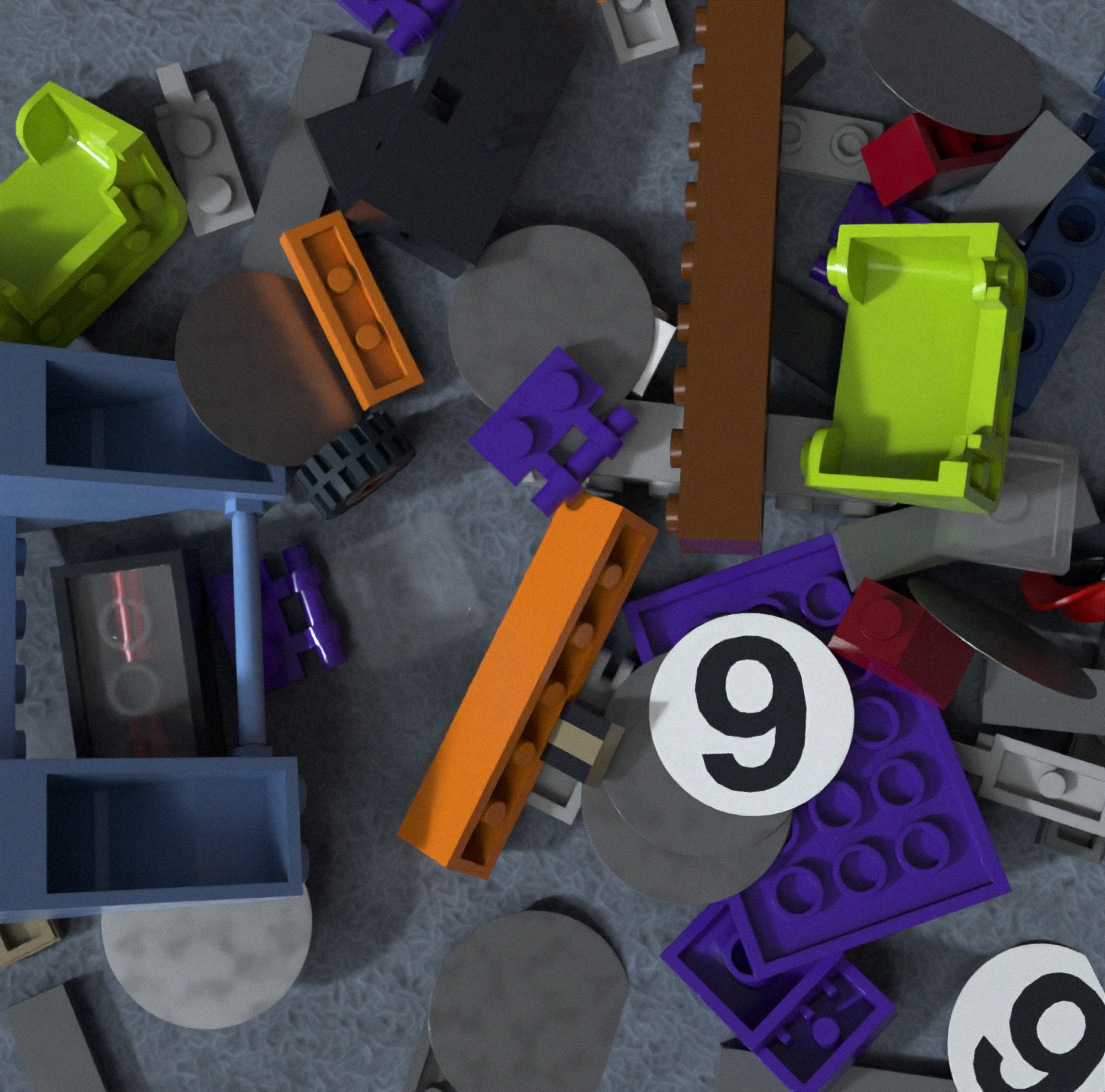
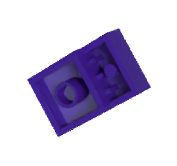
[659,899,898,1092]

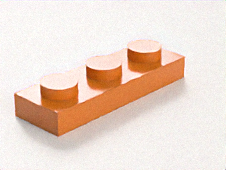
[279,210,424,411]

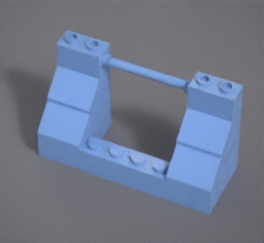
[0,341,310,924]

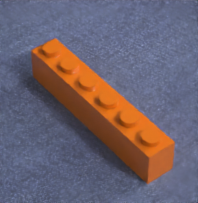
[396,491,659,880]

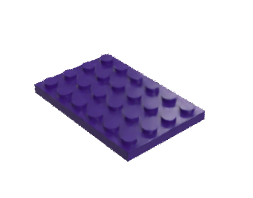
[622,532,1012,981]

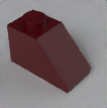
[827,577,976,710]

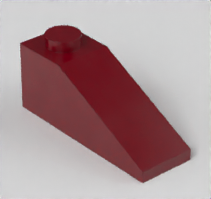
[860,110,1041,208]

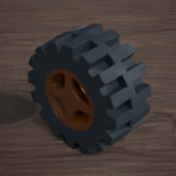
[294,410,417,521]

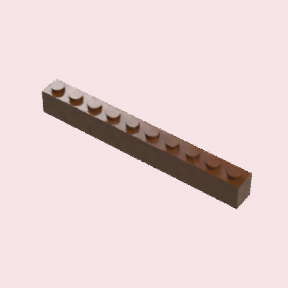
[666,0,789,556]

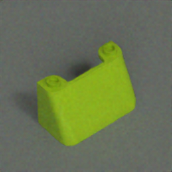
[0,80,188,349]
[800,223,1028,514]

